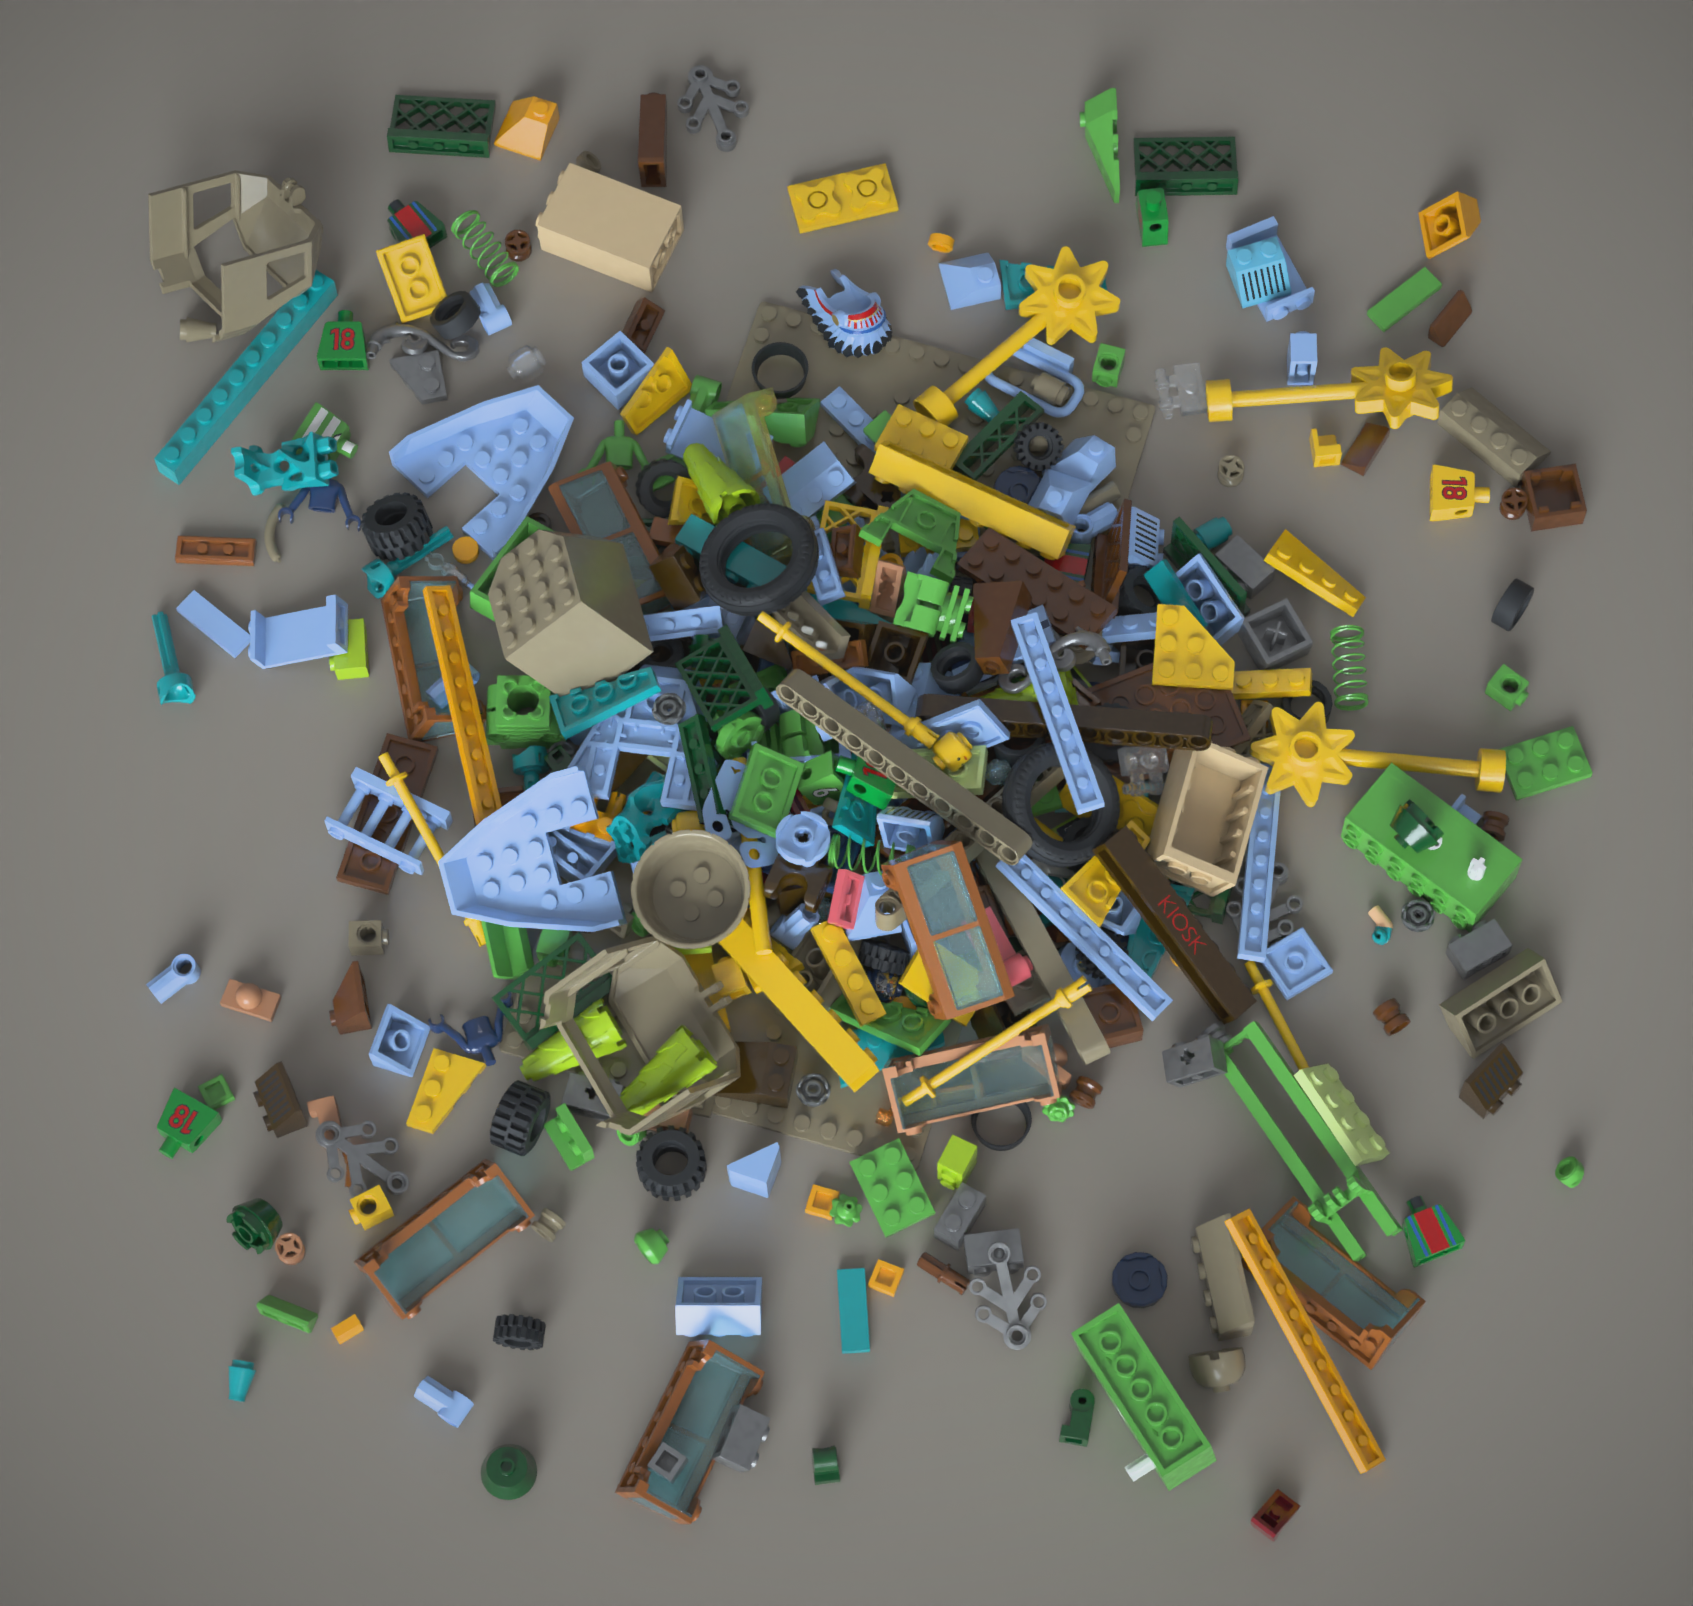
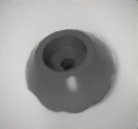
[652,693,686,725]
[1401,899,1435,932]
[796,1073,831,1107]

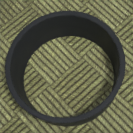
[752,342,809,399]
[971,1090,1032,1151]

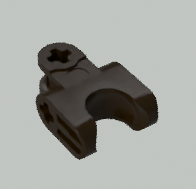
[842,444,900,510]
[764,834,833,913]

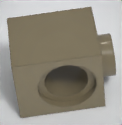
[348,920,389,956]

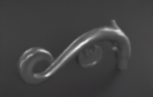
[366,321,480,362]
[998,626,1112,694]

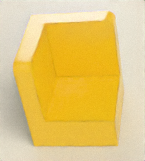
[1309,428,1342,467]

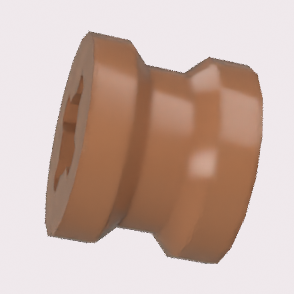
[275,1233,305,1265]

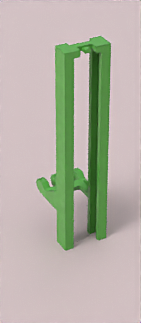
[1223,1021,1403,1262]

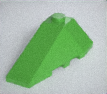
[1079,88,1120,203]
[705,397,820,447]

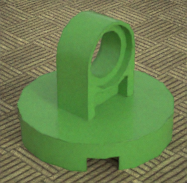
[713,711,764,760]

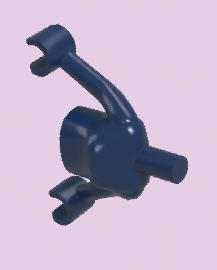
[278,478,362,532]
[428,992,513,1066]

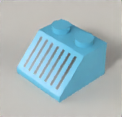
[1226,236,1292,309]

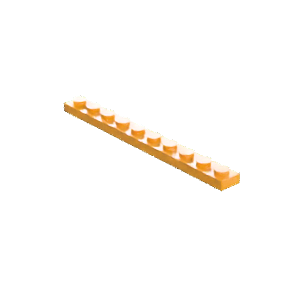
[423,585,502,826]
[1224,1208,1386,1474]

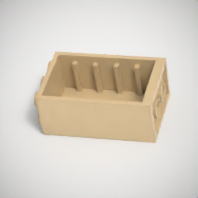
[535,163,684,292]
[1146,740,1268,897]

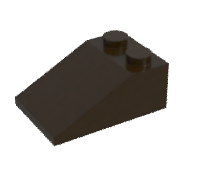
[713,1041,798,1108]

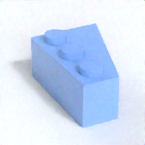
[548,827,617,883]

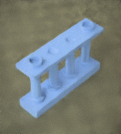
[324,767,453,875]

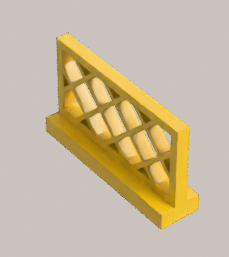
[807,500,889,610]

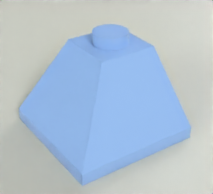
[939,252,1001,310]
[1042,435,1116,492]
[1028,469,1094,525]
[845,870,902,942]

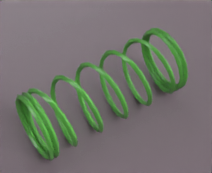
[451,210,519,287]
[1330,625,1369,711]
[828,833,916,876]

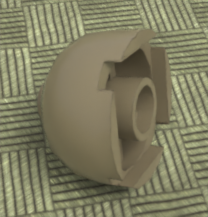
[1188,1347,1245,1393]

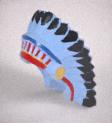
[796,269,893,358]

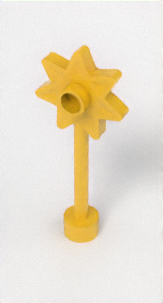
[913,246,1120,426]
[1206,347,1453,429]
[1249,702,1506,807]

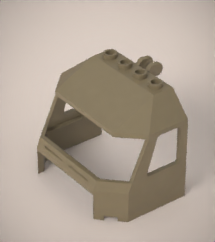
[148,170,323,343]
[539,936,741,1136]

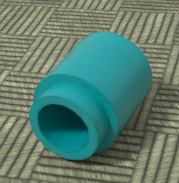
[1193,516,1233,550]

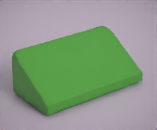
[256,1295,318,1333]

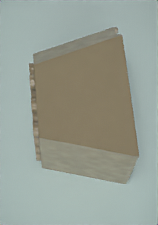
[488,529,654,697]

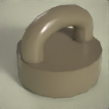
[576,151,601,173]
[822,797,838,825]

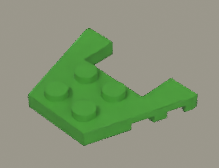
[858,489,961,584]

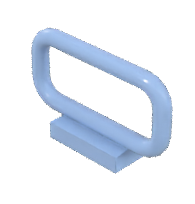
[985,338,1084,418]

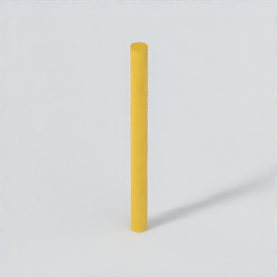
[732,757,772,955]

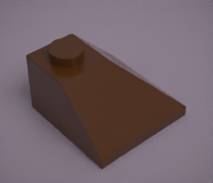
[329,961,372,1035]

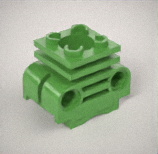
[893,571,974,643]
[485,675,567,749]
[758,710,839,757]

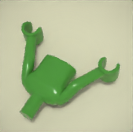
[577,420,649,484]

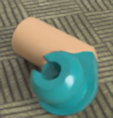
[1368,905,1393,945]

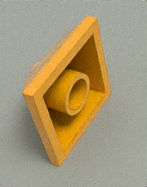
[494,96,560,161]
[1418,191,1481,259]

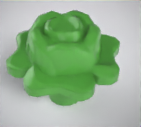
[1042,1095,1075,1122]
[829,1194,863,1227]

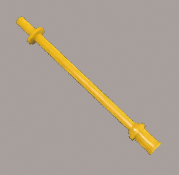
[757,611,940,750]
[378,752,486,947]
[1244,960,1309,1070]
[901,975,1093,1107]

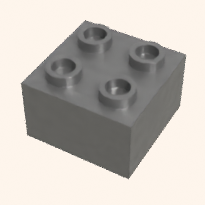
[1237,598,1313,670]

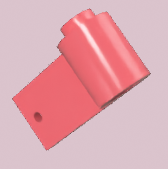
[961,906,1033,987]

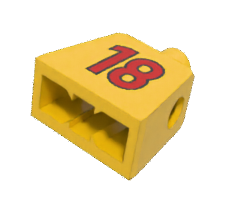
[1430,465,1490,521]

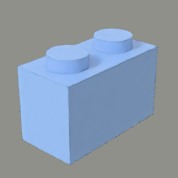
[1287,331,1317,385]

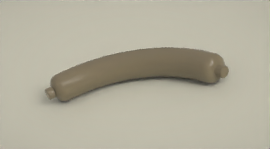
[264,502,286,563]

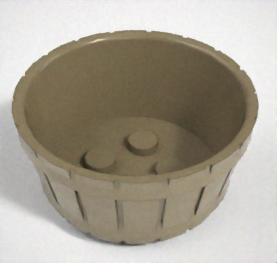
[631,829,750,949]

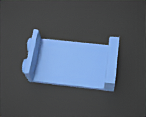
[1226,216,1315,322]
[663,399,774,487]
[248,594,348,669]

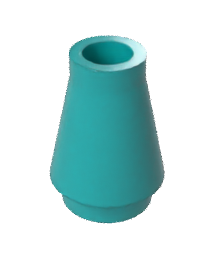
[964,388,999,423]
[228,1360,256,1402]

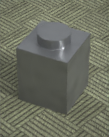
[647,1442,689,1484]

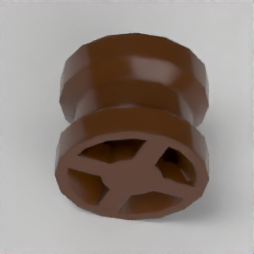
[505,230,532,262]
[1499,488,1528,520]
[1480,811,1510,842]
[1069,1076,1103,1109]

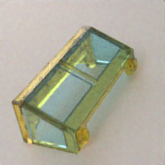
[712,387,816,560]

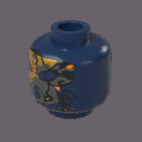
[865,968,903,1003]

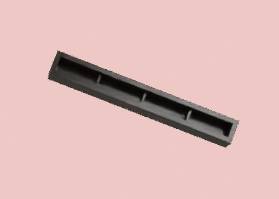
[1092,826,1257,1025]

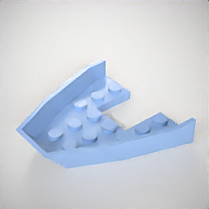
[389,385,574,560]
[568,664,711,811]
[438,766,627,932]

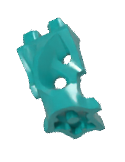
[231,432,339,496]
[606,771,691,864]

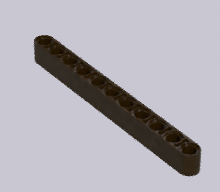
[915,694,1213,751]

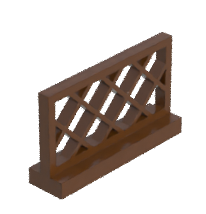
[1091,498,1132,619]

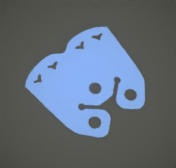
[702,760,798,868]

